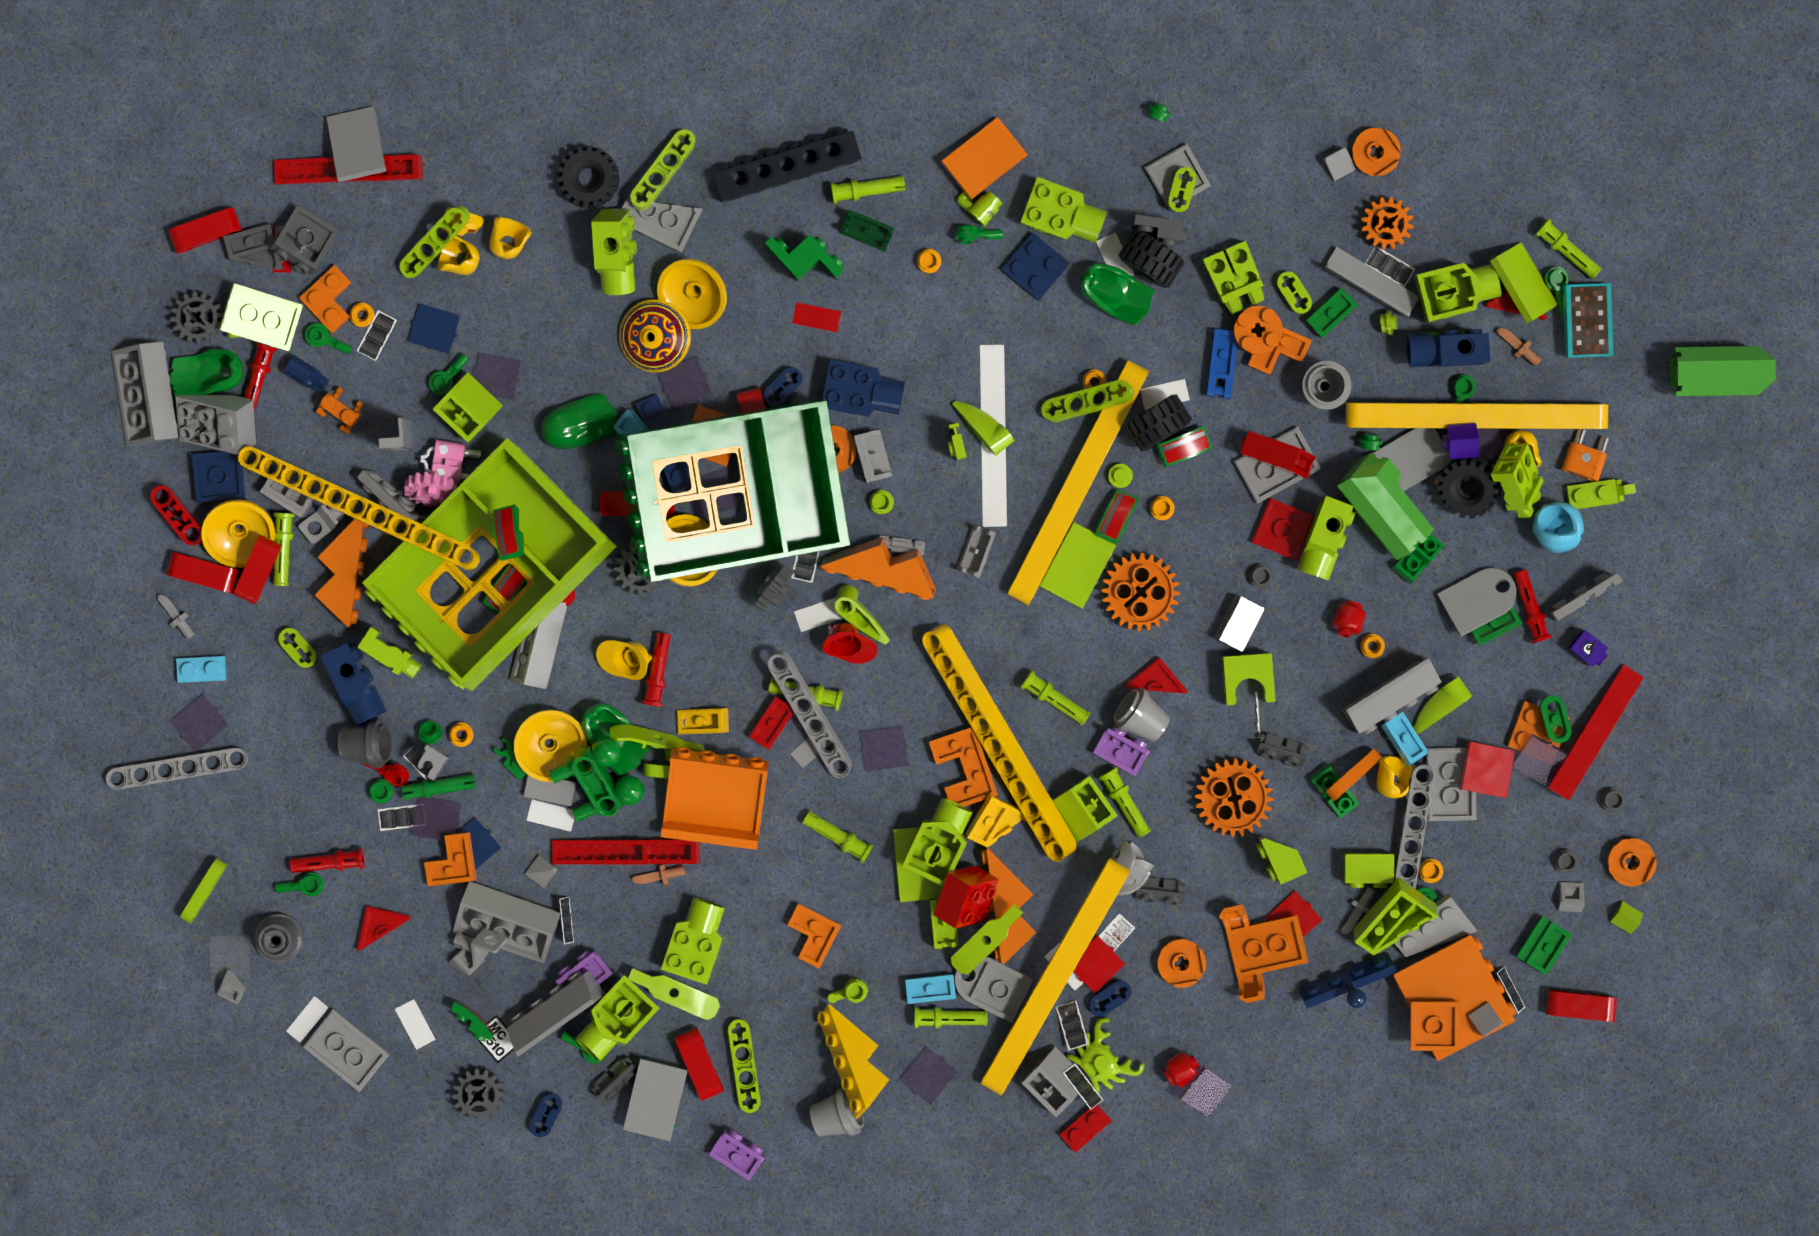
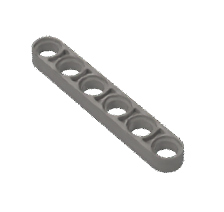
[768,651,852,778]
[106,748,249,790]
[1395,764,1434,889]

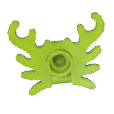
[1067,1017,1144,1093]

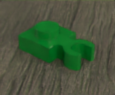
[494,738,526,780]

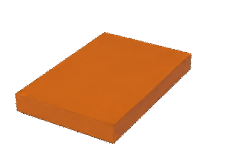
[941,117,1028,200]

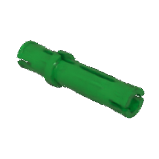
[401,773,476,800]

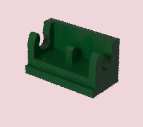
[840,209,894,252]

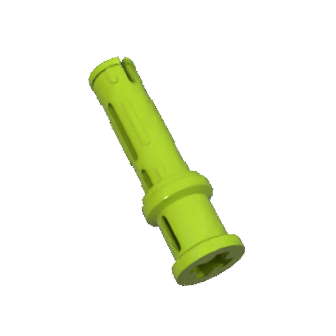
[831,175,905,204]
[1535,218,1602,280]
[273,512,295,586]
[1020,670,1090,726]
[768,677,843,712]
[1098,766,1151,838]
[802,811,874,864]
[914,1007,988,1029]

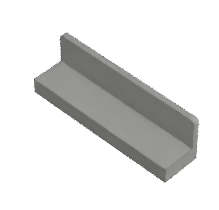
[1324,247,1419,318]
[379,417,414,451]
[510,602,567,689]

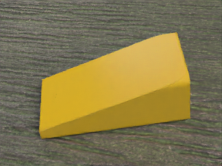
[677,708,729,734]

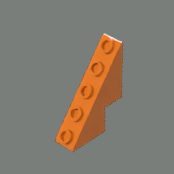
[315,519,370,627]
[821,537,936,600]
[982,848,1036,965]

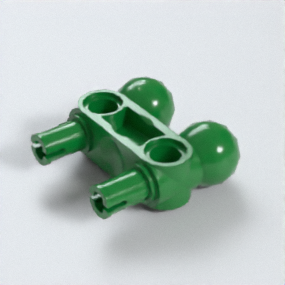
[549,736,645,822]

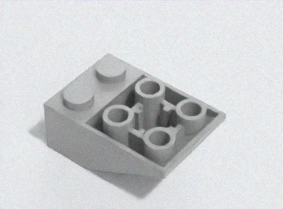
[176,395,256,455]

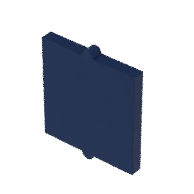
[408,304,460,354]
[443,818,501,870]

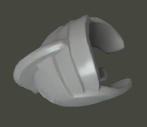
[1110,840,1155,896]

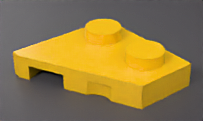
[965,794,1026,848]

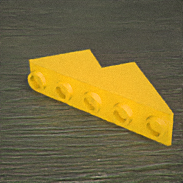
[817,1004,890,1119]

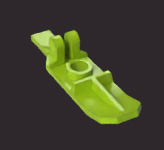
[610,725,705,761]
[951,904,1023,974]
[628,968,720,1020]

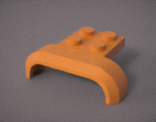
[1219,904,1309,1003]

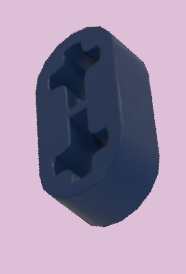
[764,367,803,406]
[1089,980,1131,1016]
[530,1093,563,1137]

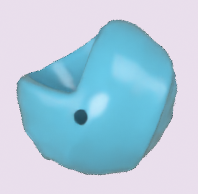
[1532,502,1584,553]

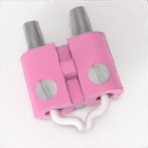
[420,439,481,486]

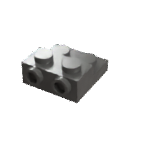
[270,204,339,275]
[1132,214,1188,248]

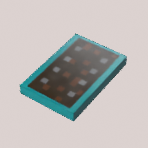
[1563,283,1613,358]

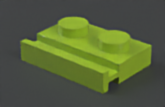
[948,423,967,461]

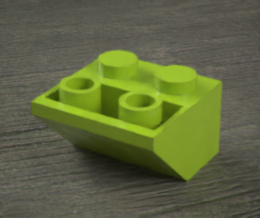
[433,372,503,443]
[1052,775,1118,842]
[1256,836,1308,884]

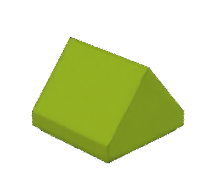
[1610,901,1643,934]

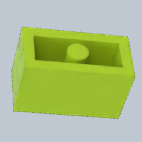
[1343,853,1394,888]

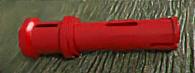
[244,342,277,412]
[1513,569,1552,644]
[641,633,671,707]
[290,847,365,873]

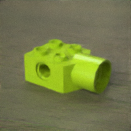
[1020,177,1107,243]
[591,209,637,295]
[1414,263,1501,323]
[1297,496,1355,581]
[902,798,973,886]
[661,897,725,985]
[575,975,660,1062]

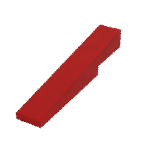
[274,154,423,185]
[1546,664,1644,801]
[552,839,700,865]

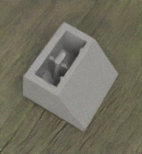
[1021,1046,1090,1117]

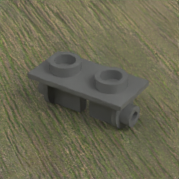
[1256,733,1308,767]
[1135,877,1185,906]
[591,1056,638,1103]

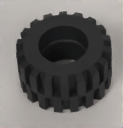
[1118,230,1185,288]
[1125,394,1192,451]

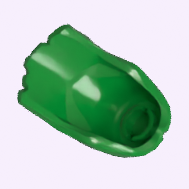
[1080,263,1155,325]
[170,349,244,398]
[541,394,617,450]
[581,703,651,775]

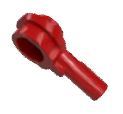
[363,763,410,786]

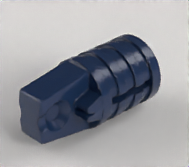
[283,355,329,393]

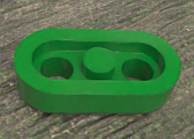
[1540,695,1571,743]

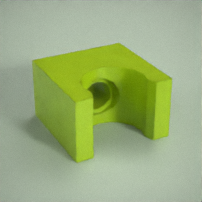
[1221,653,1275,705]

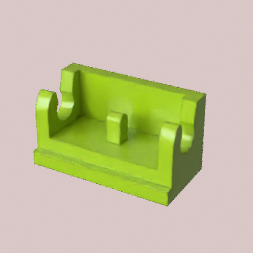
[930,899,959,949]

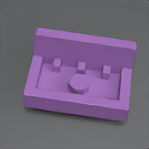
[1093,726,1150,776]
[555,950,613,988]
[709,1129,766,1181]

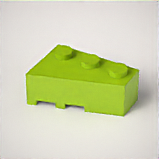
[1353,878,1439,955]

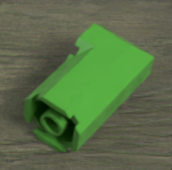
[1670,346,1776,397]
[1337,453,1434,560]

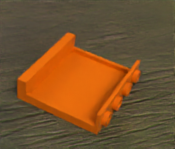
[661,747,769,850]
[1392,934,1516,1061]

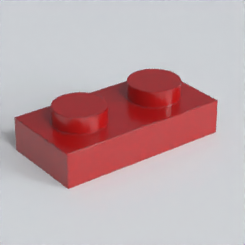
[749,696,794,750]
[1059,1105,1112,1153]

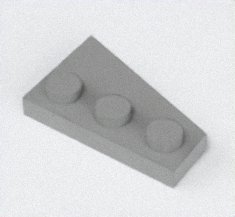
[622,199,703,253]
[357,470,430,526]
[1550,572,1622,621]
[1395,893,1477,957]

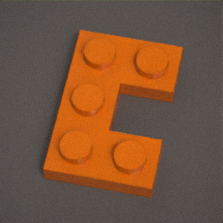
[929,727,998,807]

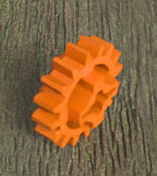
[1361,197,1414,250]

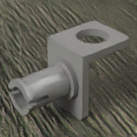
[298,497,343,544]
[453,928,507,967]

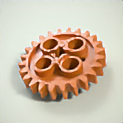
[1101,553,1180,631]
[1194,758,1274,837]

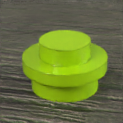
[1380,311,1398,335]
[1108,464,1133,488]
[870,490,894,514]

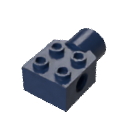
[1407,329,1490,368]
[822,359,905,417]
[320,643,387,726]

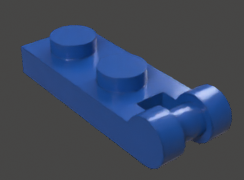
[1206,329,1237,399]

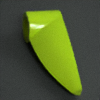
[952,401,1014,456]
[834,585,890,645]
[1414,676,1473,734]

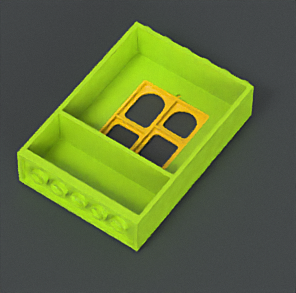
[363,438,617,691]

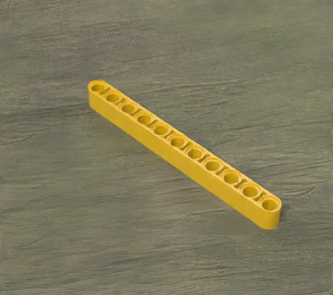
[1007,360,1149,606]
[1345,402,1608,429]
[238,446,480,570]
[922,624,1077,862]
[980,858,1131,1096]

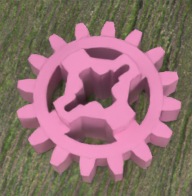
[404,472,457,507]

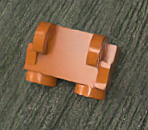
[316,387,364,435]

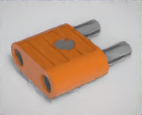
[1561,429,1609,482]

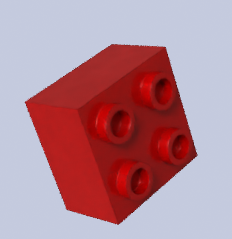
[933,866,998,929]

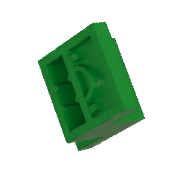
[765,235,844,282]

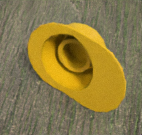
[596,640,652,680]

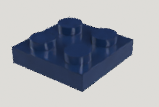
[1002,233,1070,301]
[192,451,246,503]

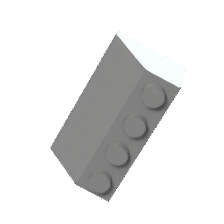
[111,342,178,447]
[1342,657,1441,735]
[453,881,561,964]
[507,970,605,1056]

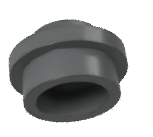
[1249,564,1274,589]
[1601,788,1626,813]
[1554,849,1579,874]

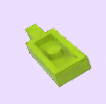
[1566,479,1636,509]

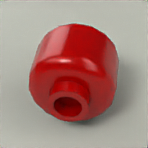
[1331,600,1366,638]
[1162,1052,1200,1088]

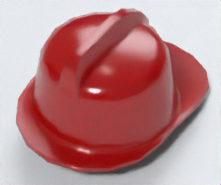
[822,623,878,664]

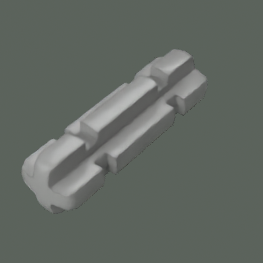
[879,535,925,555]

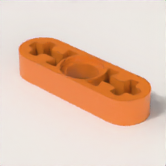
[1326,749,1382,801]

